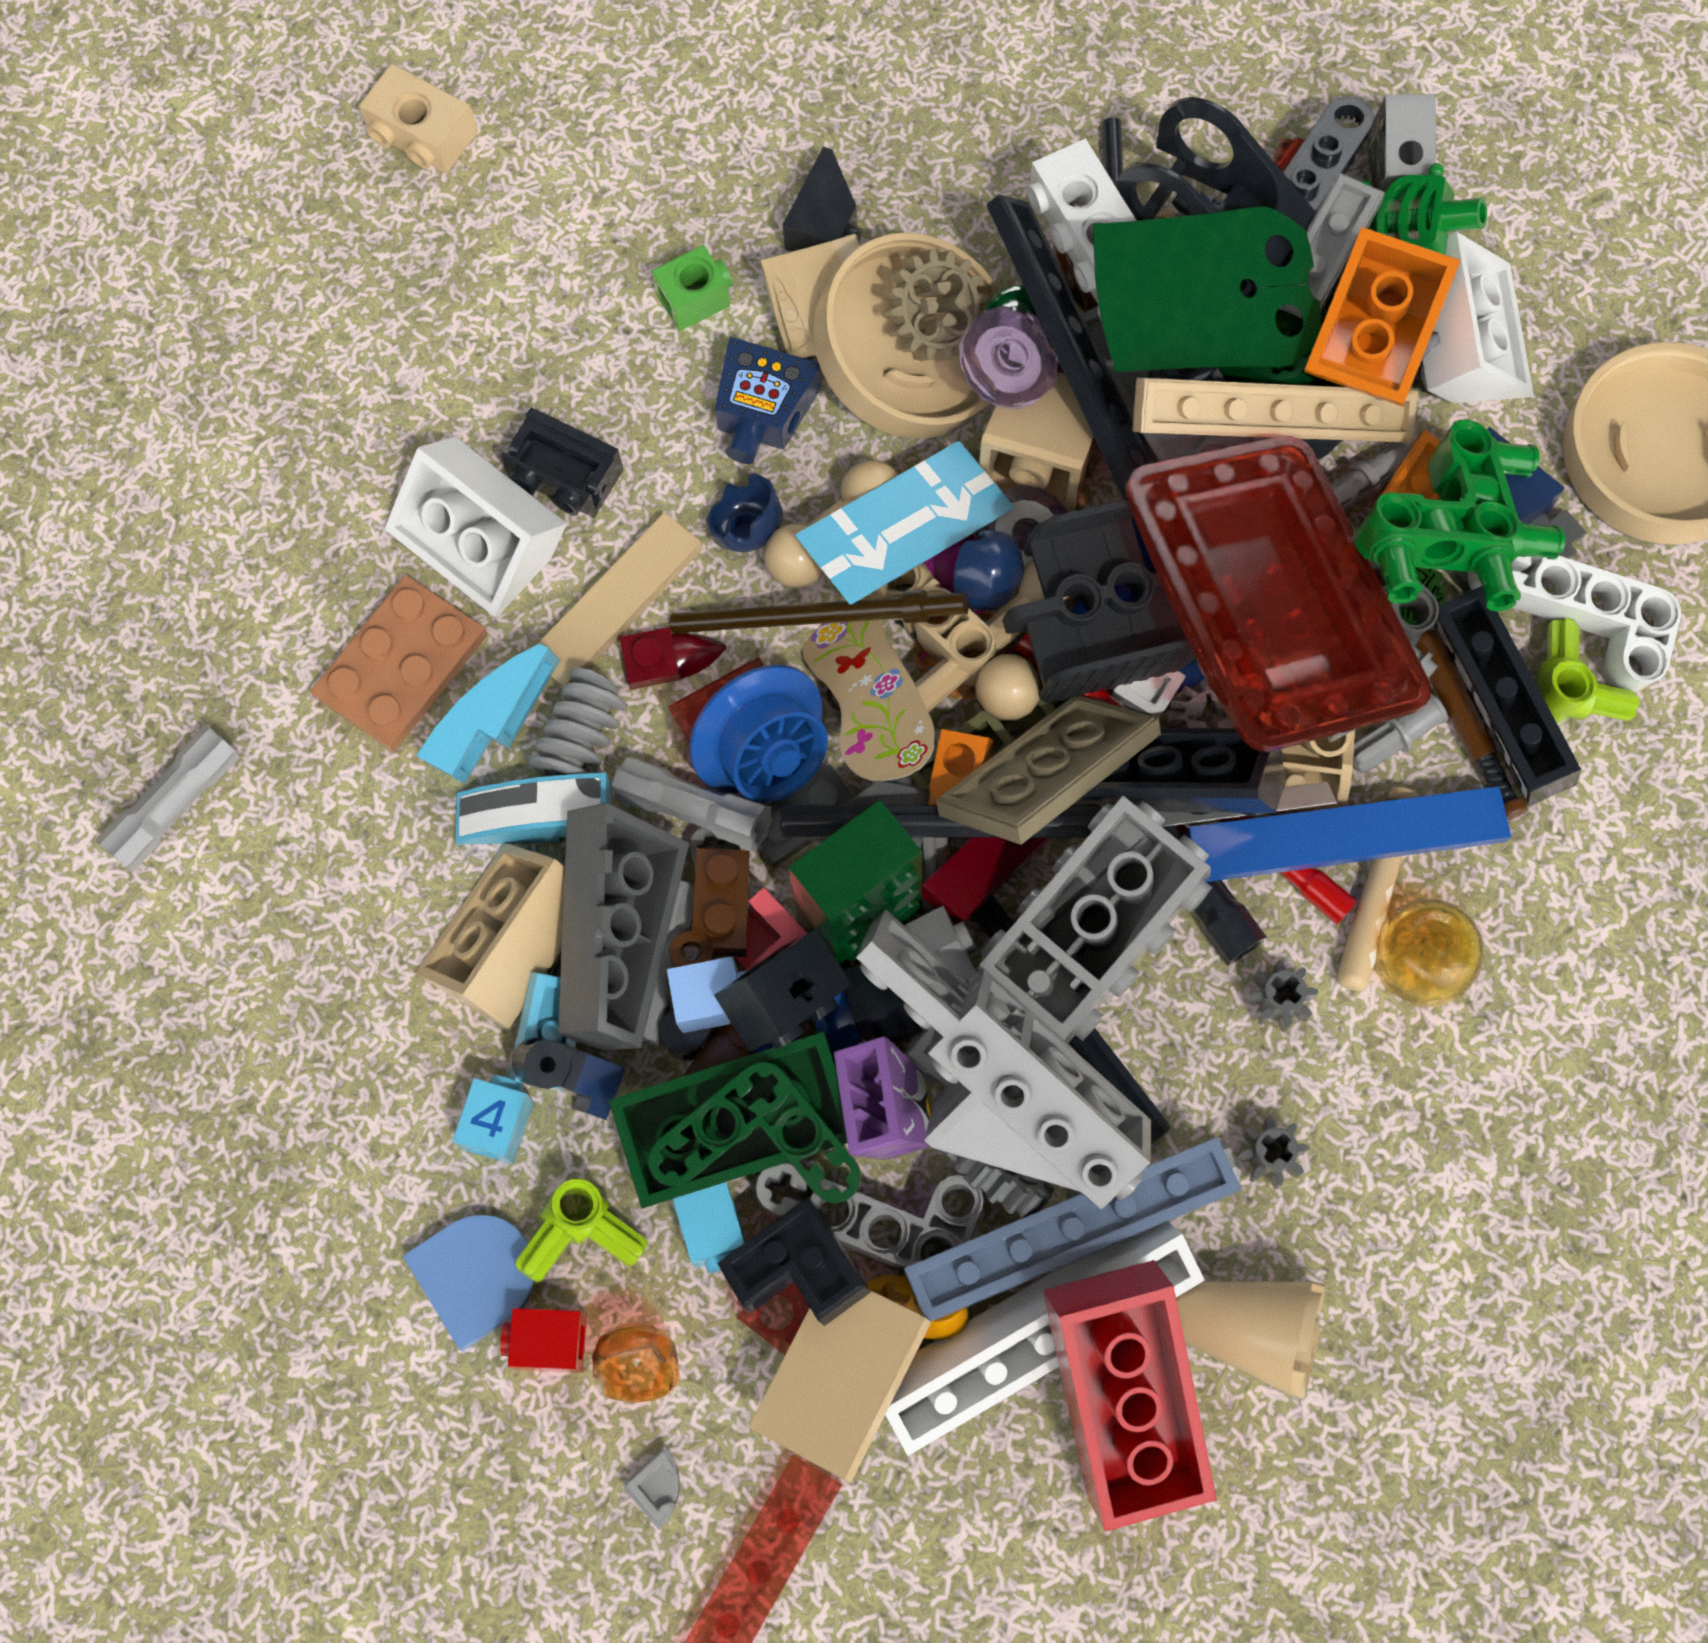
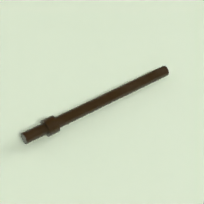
[670,590,969,633]

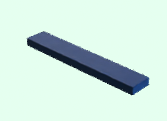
[1185,786,1512,882]

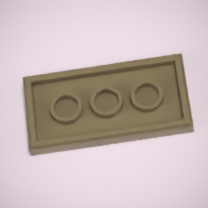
[936,696,1161,845]

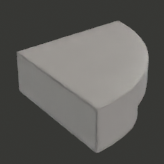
[622,1446,680,1530]

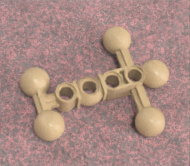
[764,460,1080,720]

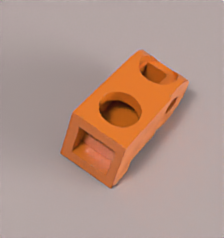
[928,729,995,805]

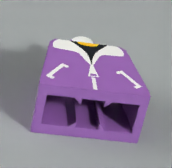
[834,1036,931,1160]

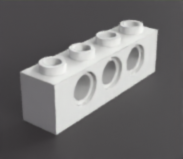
[1027,138,1136,322]

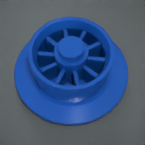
[689,665,828,802]

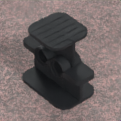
[1002,500,1206,703]

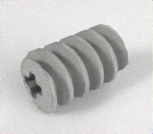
[528,668,628,776]

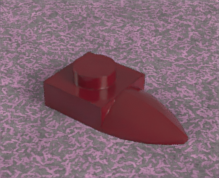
[620,627,727,690]

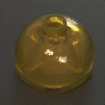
[1374,898,1485,1008]

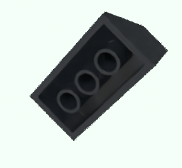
[1072,728,1286,816]

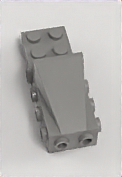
[908,796,1212,1087]
[856,909,1151,1210]

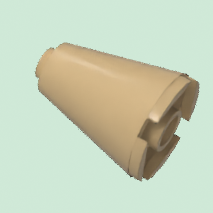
[1176,1281,1326,1399]

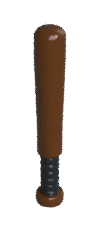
[1416,630,1529,821]

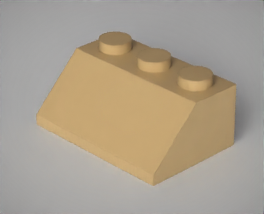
[415,843,565,1029]

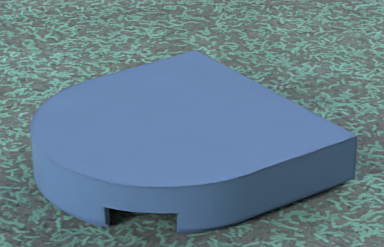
[403,1215,535,1351]

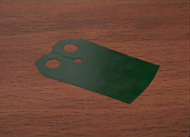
[1093,207,1321,372]

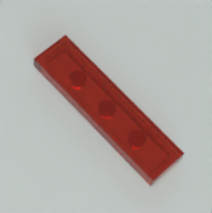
[684,1455,843,1643]

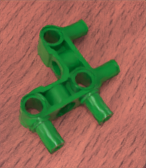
[1354,419,1566,612]

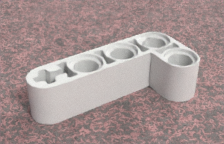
[1468,556,1681,692]

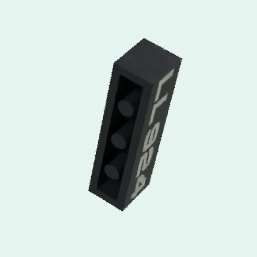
[1434,586,1581,807]

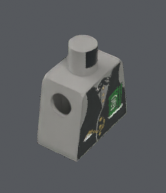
[1367,94,1436,193]

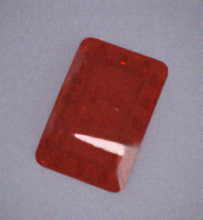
[1125,436,1432,752]

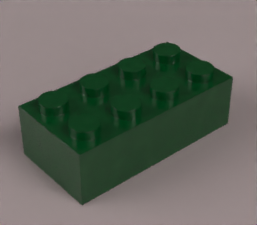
[788,800,922,969]
[608,1031,848,1209]

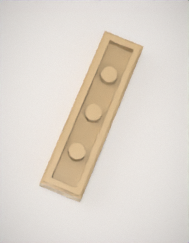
[538,512,703,689]

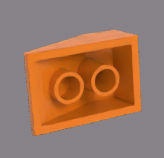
[1304,227,1461,407]

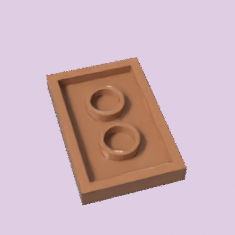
[310,574,488,753]

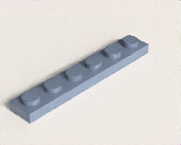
[904,1137,1241,1322]

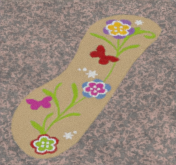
[802,595,934,781]

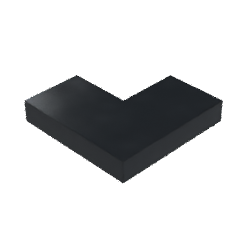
[717,1197,871,1326]

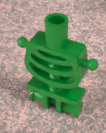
[1361,163,1487,255]

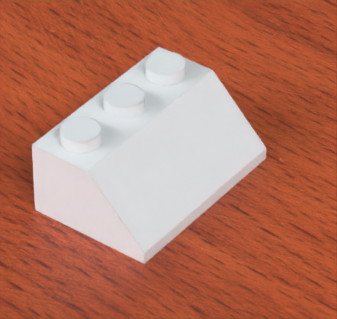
[1421,232,1534,403]
[384,437,567,617]

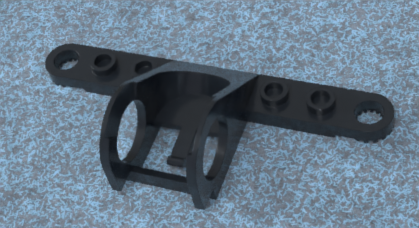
[1116,97,1374,381]

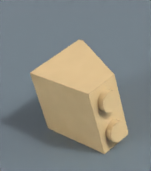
[979,362,1097,512]

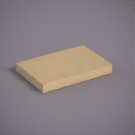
[748,1290,931,1483]

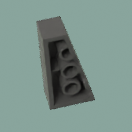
[558,802,689,1051]

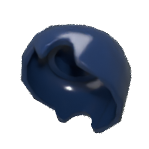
[706,473,783,553]
[953,531,1024,611]

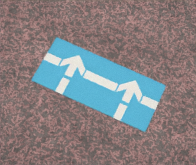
[795,441,1014,604]

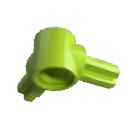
[1536,618,1640,723]
[515,1179,648,1282]

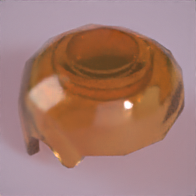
[592,1322,679,1403]

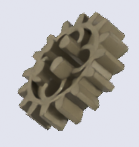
[881,249,989,362]

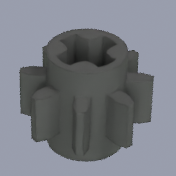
[1246,960,1318,1032]
[1237,1116,1310,1189]

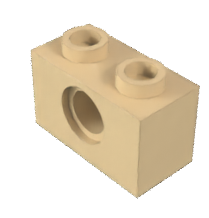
[359,63,478,174]

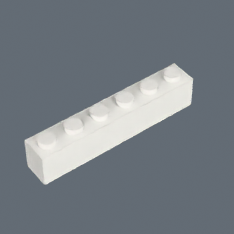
[885,1222,1205,1456]

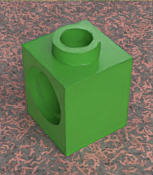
[652,245,733,332]

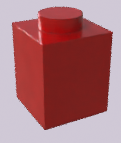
[500,1308,587,1373]

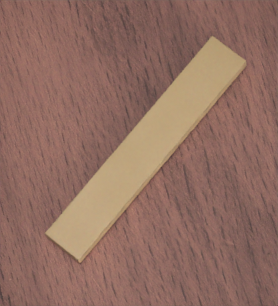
[1133,378,1419,443]

